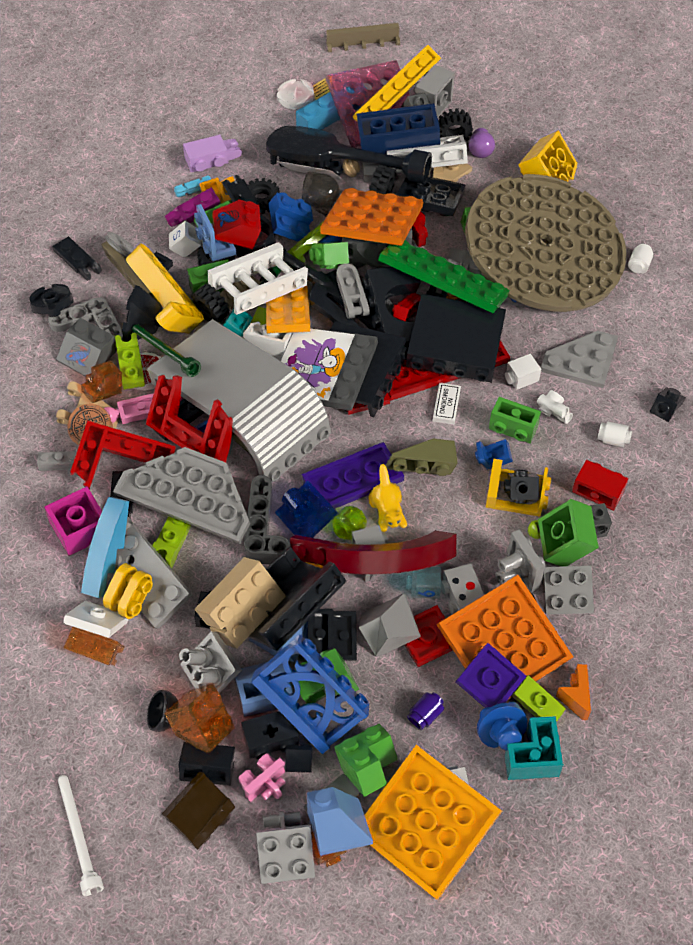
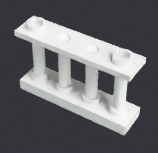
[208,242,308,315]

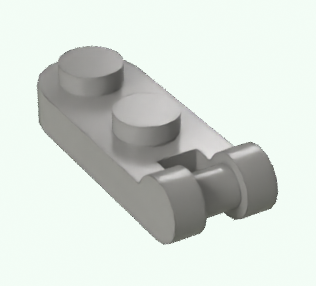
[336,264,370,318]

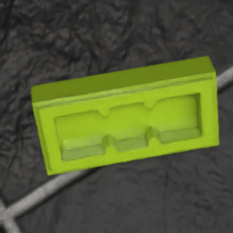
[511,675,566,722]

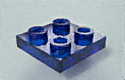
[274,480,338,538]

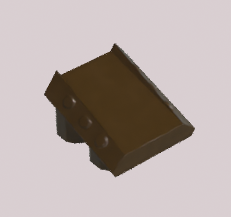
[162,772,236,850]

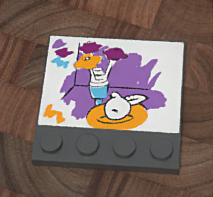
[280,328,378,411]

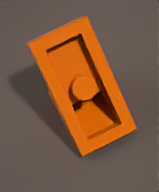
[556,664,591,720]

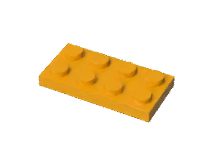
[266,286,310,333]

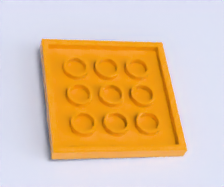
[364,745,502,900]

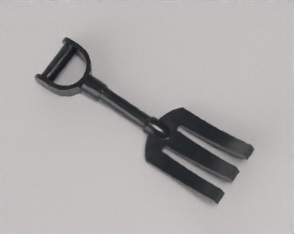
[233,215,400,331]

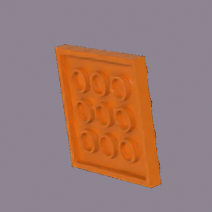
[320,188,423,246]
[437,575,573,700]

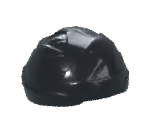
[147,690,180,732]

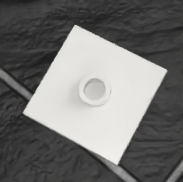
[63,601,129,638]

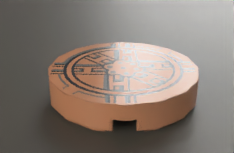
[67,403,113,445]

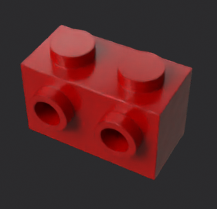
[572,459,629,511]

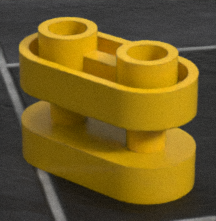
[103,563,153,619]

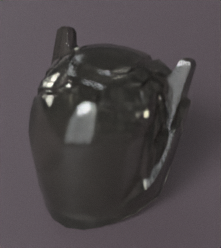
[302,171,343,217]

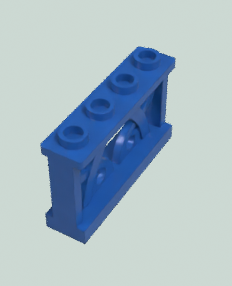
[251,634,369,754]

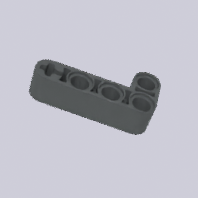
[244,475,289,564]

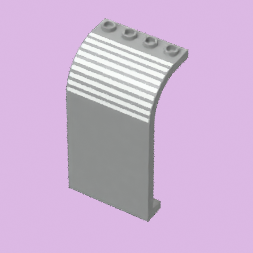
[147,319,331,482]

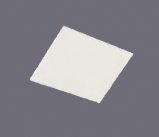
[277,161,341,179]

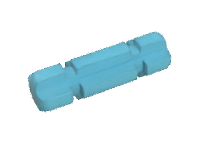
[174,176,211,198]

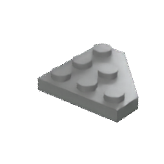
[541,331,618,388]

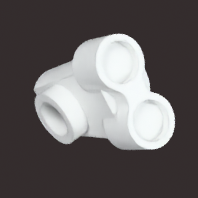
[537,390,573,424]

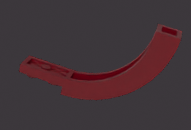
[290,530,457,574]

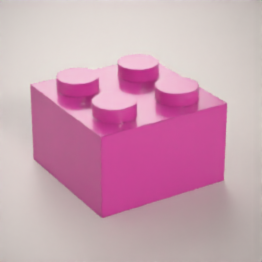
[44,487,102,556]

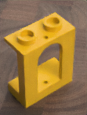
[485,459,551,517]

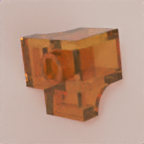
[81,361,122,403]

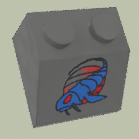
[56,318,117,379]

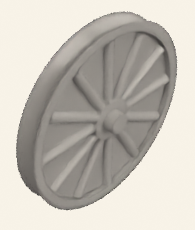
[105,232,135,257]

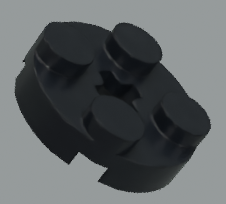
[29,284,74,317]

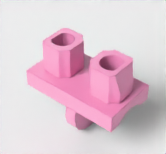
[239,753,286,802]

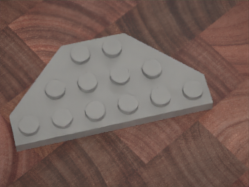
[113,447,250,544]

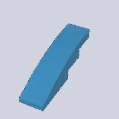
[81,497,129,598]

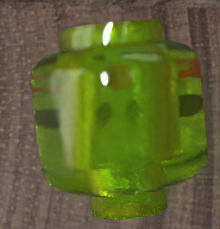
[332,506,367,540]

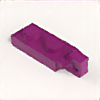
[165,187,221,227]

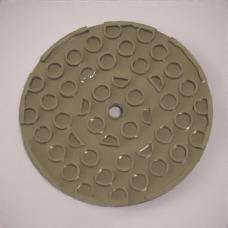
[465,174,626,312]

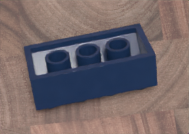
[357,103,440,154]

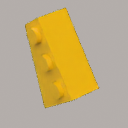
[518,130,578,182]

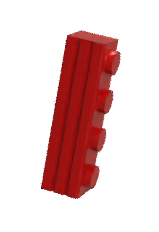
[392,293,421,321]

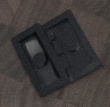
[308,609,357,661]

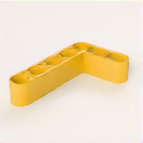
[126,243,204,334]

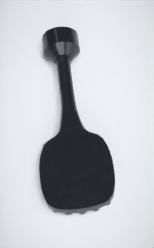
[266,126,432,185]

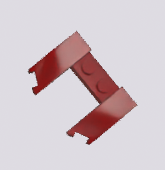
[146,375,233,462]
[70,420,176,490]

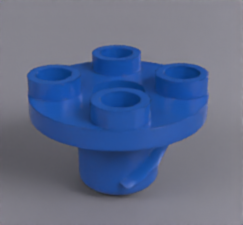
[477,702,528,751]

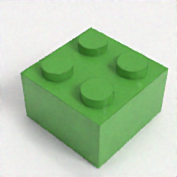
[538,499,599,567]

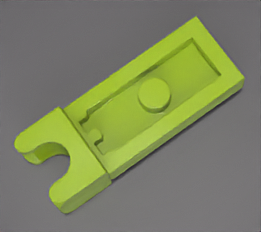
[115,333,145,390]
[152,516,191,569]

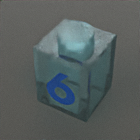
[406,567,441,599]

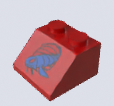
[212,200,261,249]

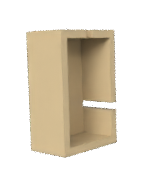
[194,557,286,649]

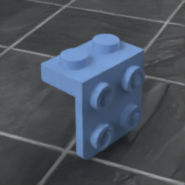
[194,204,236,262]

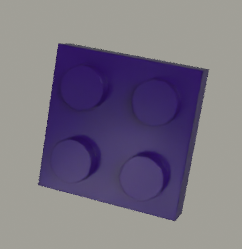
[455,643,526,708]

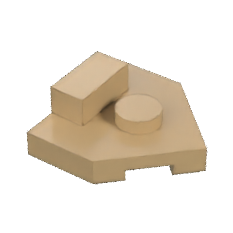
[433,163,472,182]

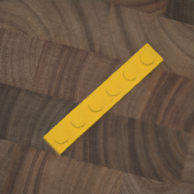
[353,45,441,121]

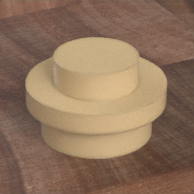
[342,159,360,177]

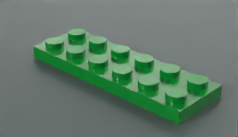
[378,240,510,313]

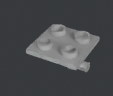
[256,811,315,884]

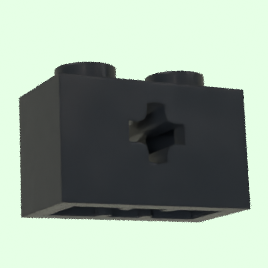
[241,711,299,760]

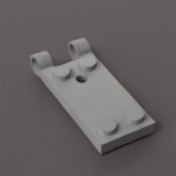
[88,517,193,629]

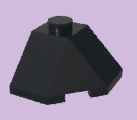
[122,285,162,342]

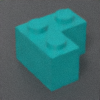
[504,716,563,780]

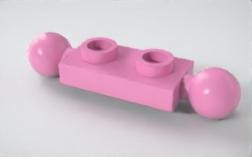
[104,393,183,424]

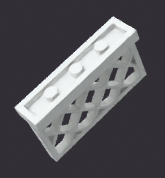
[387,135,468,172]

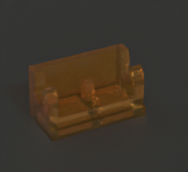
[64,627,125,666]

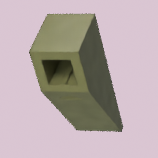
[386,438,458,476]

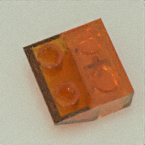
[164,683,235,753]

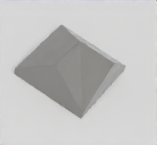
[359,593,421,657]

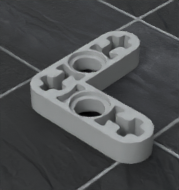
[48,297,124,342]

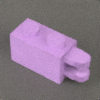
[183,135,242,172]

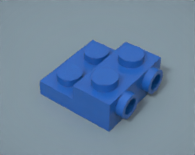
[268,192,313,242]

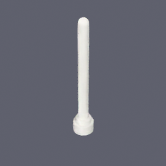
[58,775,104,896]

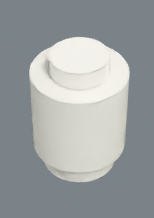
[628,244,653,274]
[598,421,632,448]

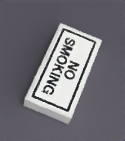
[433,383,461,425]

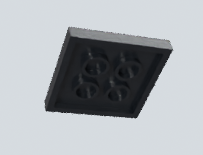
[396,177,466,216]

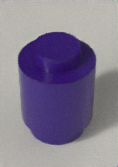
[407,692,444,730]

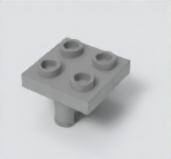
[495,529,545,593]
[179,631,242,703]

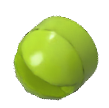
[528,520,541,539]

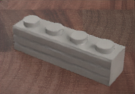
[37,451,77,471]

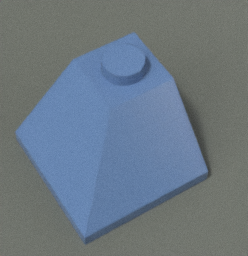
[307,787,373,856]

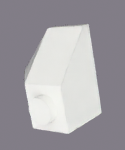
[243,322,292,361]

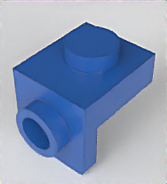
[475,439,513,470]

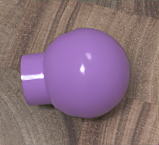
[468,128,495,158]

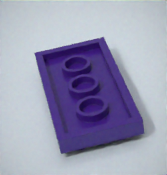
[302,442,404,514]

